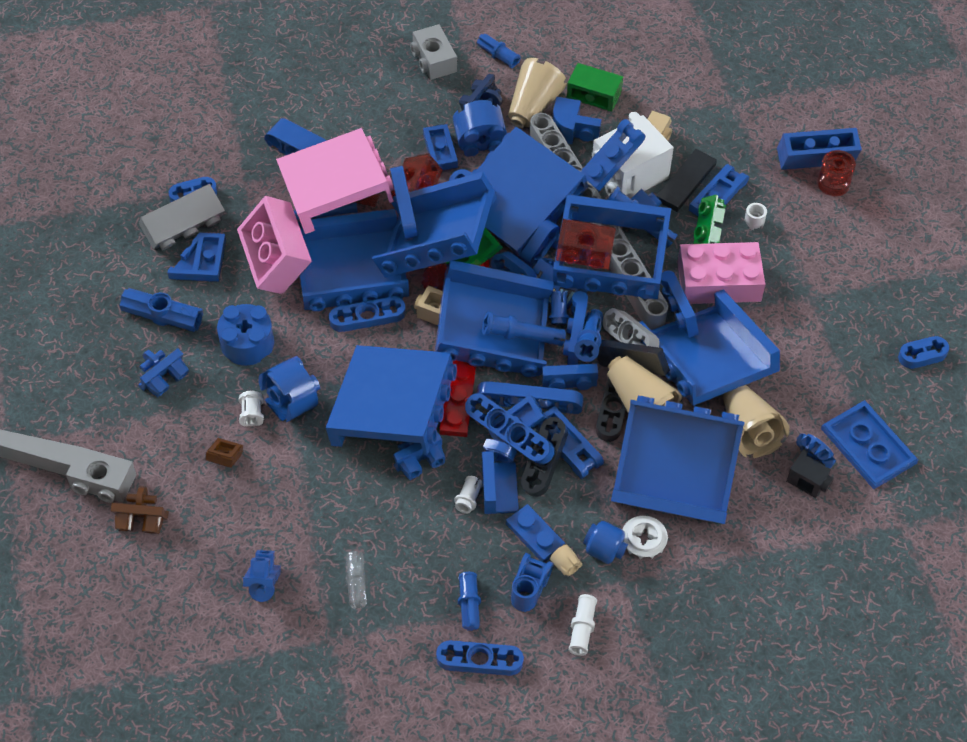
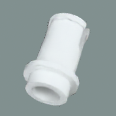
[454,476,483,514]

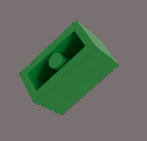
[566,63,623,112]

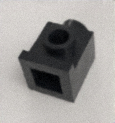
[786,449,834,498]

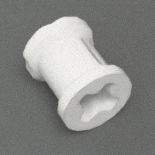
[239,391,264,426]

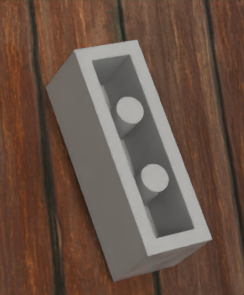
[139,184,225,250]

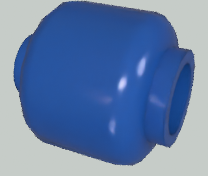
[583,521,628,564]

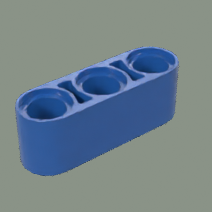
[264,118,327,155]

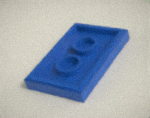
[821,400,918,489]

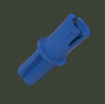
[477,34,521,68]
[458,571,481,631]

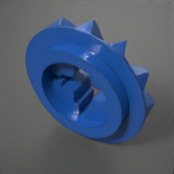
[796,433,836,468]

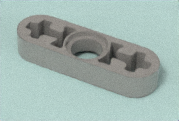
[603,308,659,348]

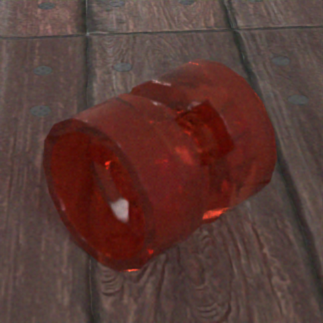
[817,150,856,197]

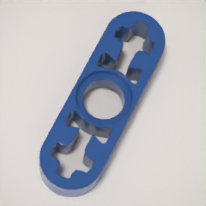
[390,166,418,239]
[329,297,406,332]
[436,640,524,676]

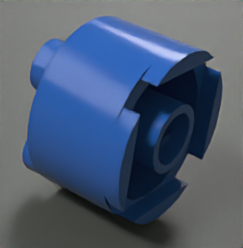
[453,100,507,157]
[217,304,274,366]
[259,356,320,422]

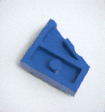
[167,233,226,282]

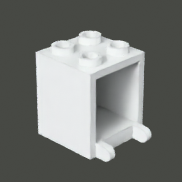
[592,112,674,199]

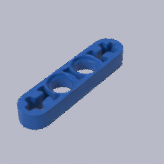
[477,382,584,414]
[465,393,555,464]

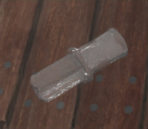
[345,551,368,609]

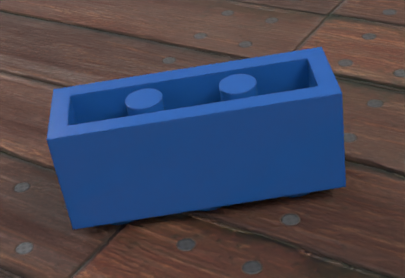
[777,128,862,170]

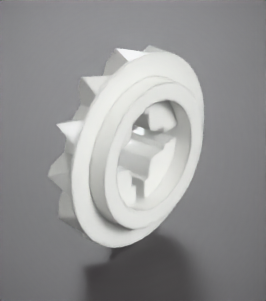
[622,516,668,559]

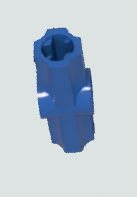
[119,288,203,332]

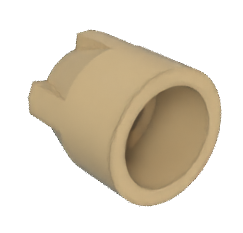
[550,545,582,576]

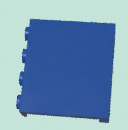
[472,127,589,259]
[372,172,495,278]
[297,209,409,311]
[435,260,554,377]
[639,289,780,406]
[326,345,457,455]
[611,395,745,524]

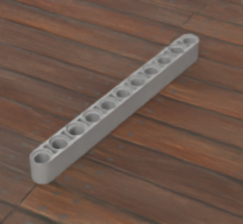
[530,113,668,330]

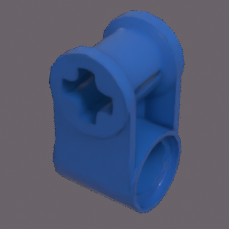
[511,553,554,612]

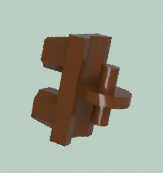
[111,486,169,534]

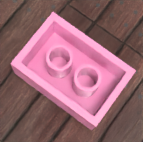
[237,196,312,294]
[677,242,765,304]

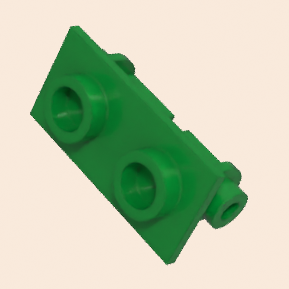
[694,194,726,244]

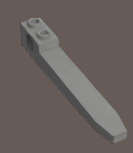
[0,430,137,503]

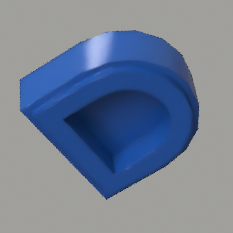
[483,439,517,463]

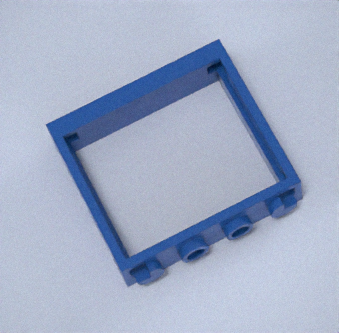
[553,195,671,300]

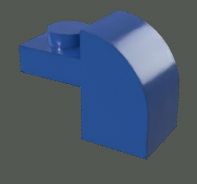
[553,97,602,144]

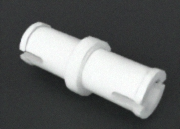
[568,594,597,656]

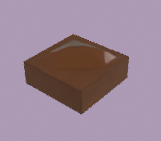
[205,438,243,468]

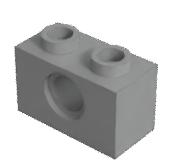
[410,24,457,80]

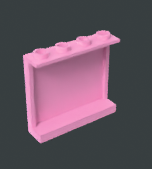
[276,128,395,234]

